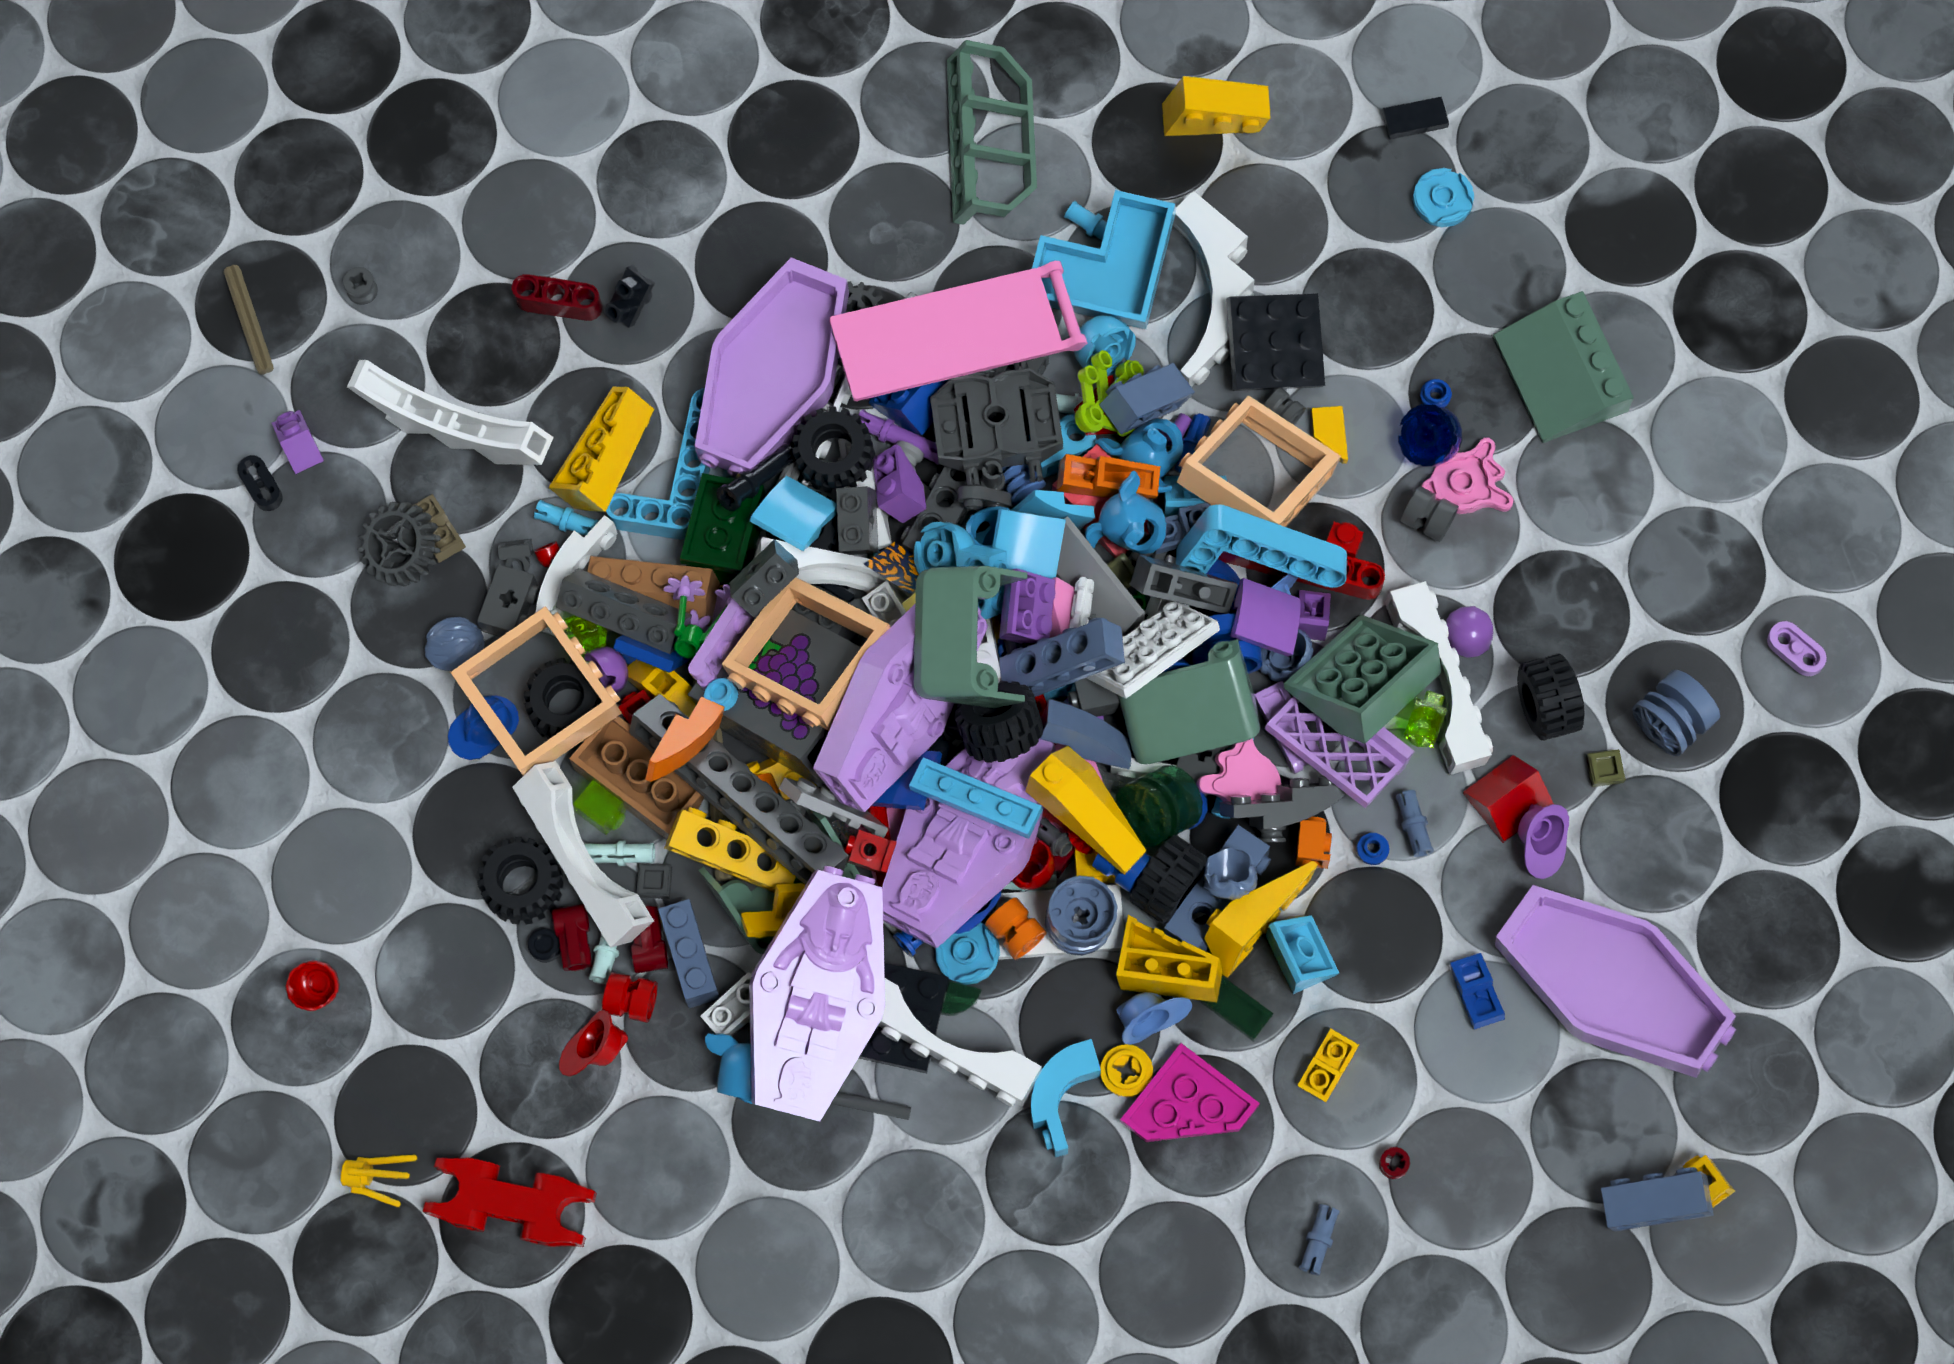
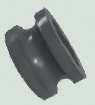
[1257,826,1286,842]

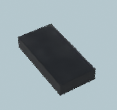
[1382,96,1449,140]

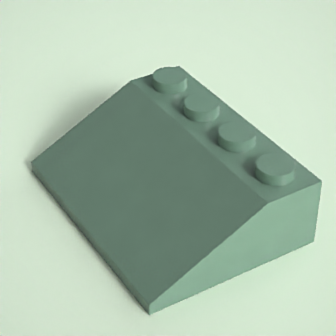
[1493,291,1634,443]
[1283,615,1441,744]

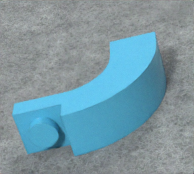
[1031,1039,1101,1157]

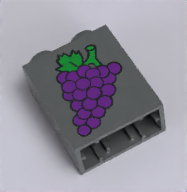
[688,609,861,788]

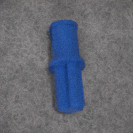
[1174,413,1211,473]

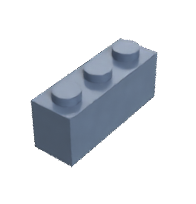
[1099,363,1195,434]
[658,899,720,1008]
[1601,1167,1714,1232]

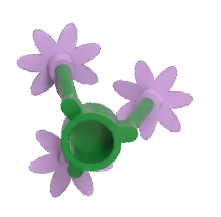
[663,575,732,658]

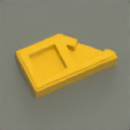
[1311,406,1348,464]

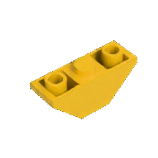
[628,659,696,718]

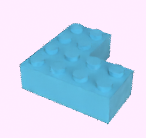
[1032,190,1176,329]

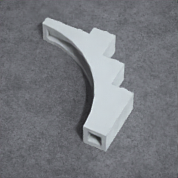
[1173,191,1254,387]
[347,360,554,465]

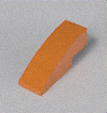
[1056,454,1161,498]
[645,697,725,782]

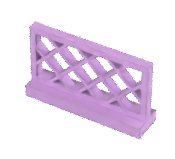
[1264,696,1414,808]

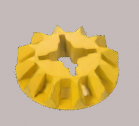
[1100,1044,1153,1097]

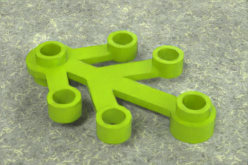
[1075,350,1144,437]

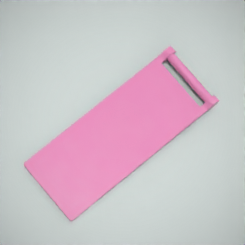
[829,261,1088,401]

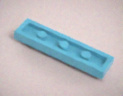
[909,757,1043,839]

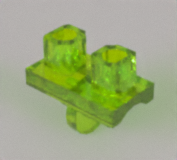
[1403,691,1447,748]

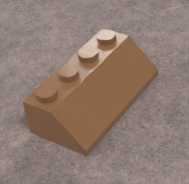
[586,556,720,631]
[569,716,704,840]

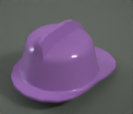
[1518,804,1569,879]

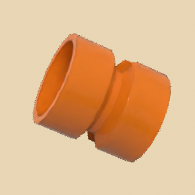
[985,897,1047,960]

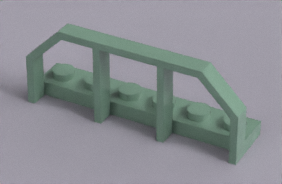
[947,40,1037,225]

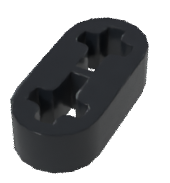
[237,455,283,511]

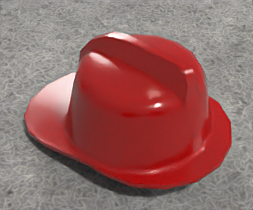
[559,1010,628,1077]

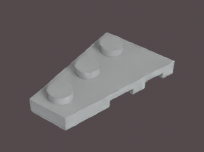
[779,778,889,838]

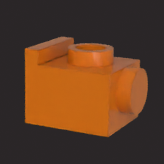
[1295,817,1332,869]

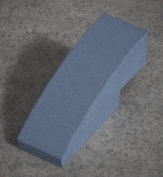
[1040,699,1132,769]

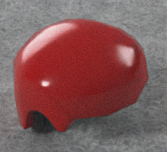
[1011,839,1055,890]
[285,960,340,1011]

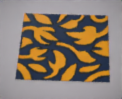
[864,542,919,594]

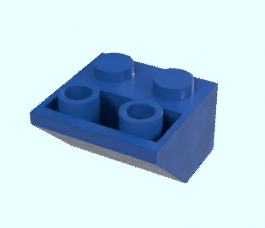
[868,379,950,435]

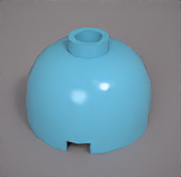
[1074,315,1136,377]
[914,522,975,574]

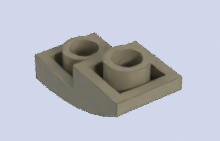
[413,494,466,563]

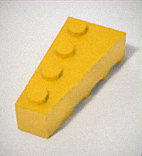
[548,386,654,512]

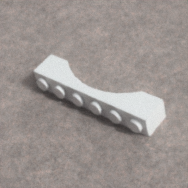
[754,537,916,600]
[1385,581,1493,775]
[512,761,654,948]
[878,978,1042,1107]

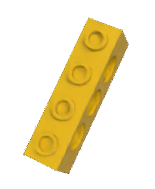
[664,807,796,893]

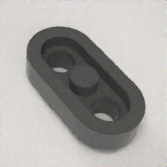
[958,486,1011,510]

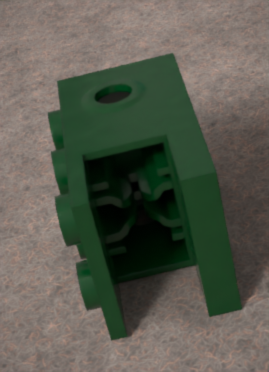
[680,473,765,586]

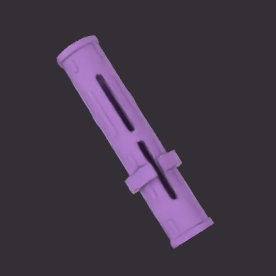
[858,409,939,465]

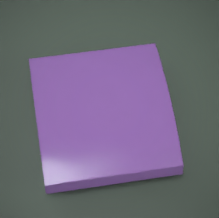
[1230,578,1301,657]

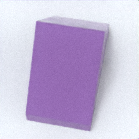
[1298,590,1331,641]

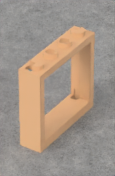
[1177,395,1341,527]
[722,577,890,731]
[450,606,622,776]

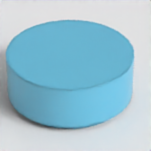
[704,678,738,711]

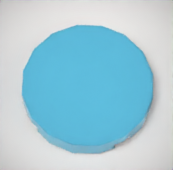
[1412,168,1474,228]
[935,922,1000,985]

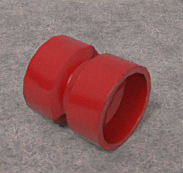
[602,972,658,1023]

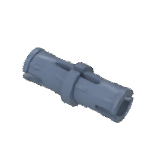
[1396,790,1434,857]
[1299,1204,1340,1275]

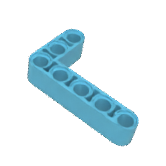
[606,388,710,540]
[1175,504,1347,588]

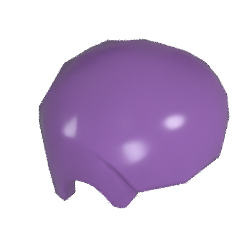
[1446,606,1493,658]
[584,646,628,693]

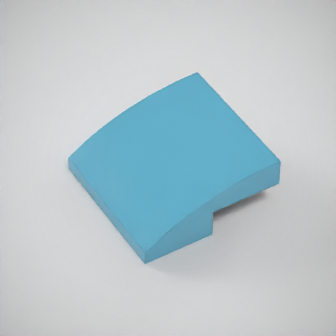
[750,475,837,551]
[1011,490,1095,530]
[992,508,1066,579]

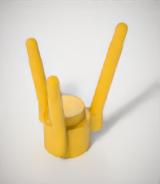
[341,1155,417,1207]

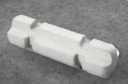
[1069,577,1094,628]

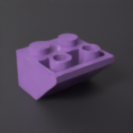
[999,569,1055,643]

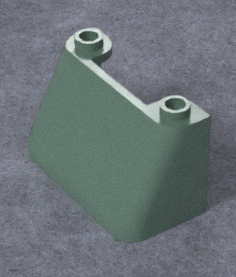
[1118,639,1260,765]

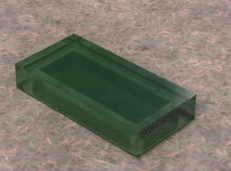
[1201,976,1274,1042]

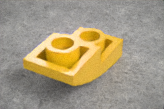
[1297,1028,1359,1102]

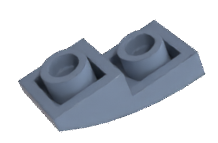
[1147,502,1210,554]

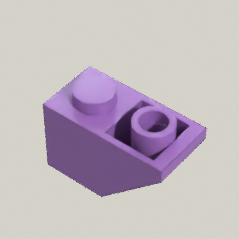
[272,410,324,474]
[873,444,926,523]

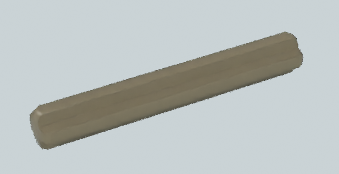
[223,265,274,375]

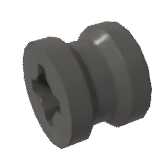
[343,267,378,305]

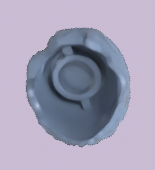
[424,617,485,671]
[1259,629,1314,682]
[1202,848,1258,900]

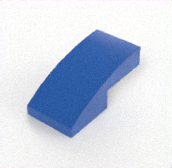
[1450,953,1505,1030]

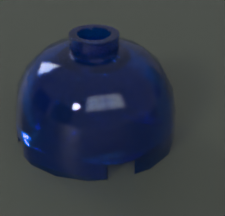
[1398,404,1462,466]

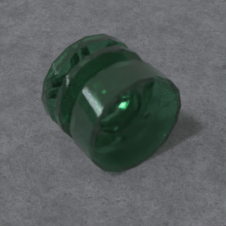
[1115,765,1203,847]

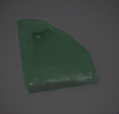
[941,982,982,1016]

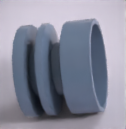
[1632,670,1720,756]
[1044,876,1118,956]

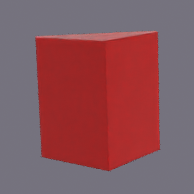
[1463,755,1554,843]

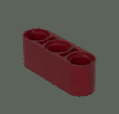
[512,274,603,321]

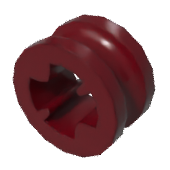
[1379,1147,1410,1179]

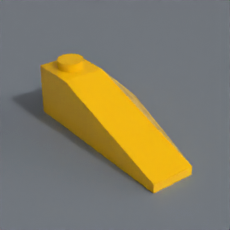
[1025,746,1146,875]
[1204,861,1318,978]

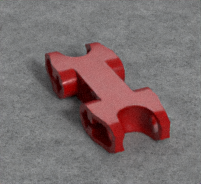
[423,1158,597,1247]

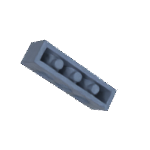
[999,618,1125,697]
[1164,825,1271,951]

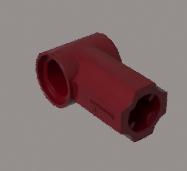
[552,904,592,971]
[631,906,668,973]

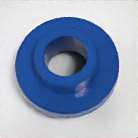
[1420,379,1452,410]
[1357,833,1390,865]

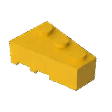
[1162,76,1270,136]
[1116,915,1223,1003]

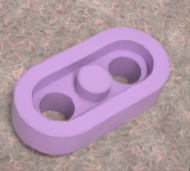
[1767,621,1827,676]

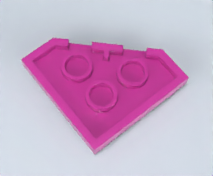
[1120,1043,1260,1142]

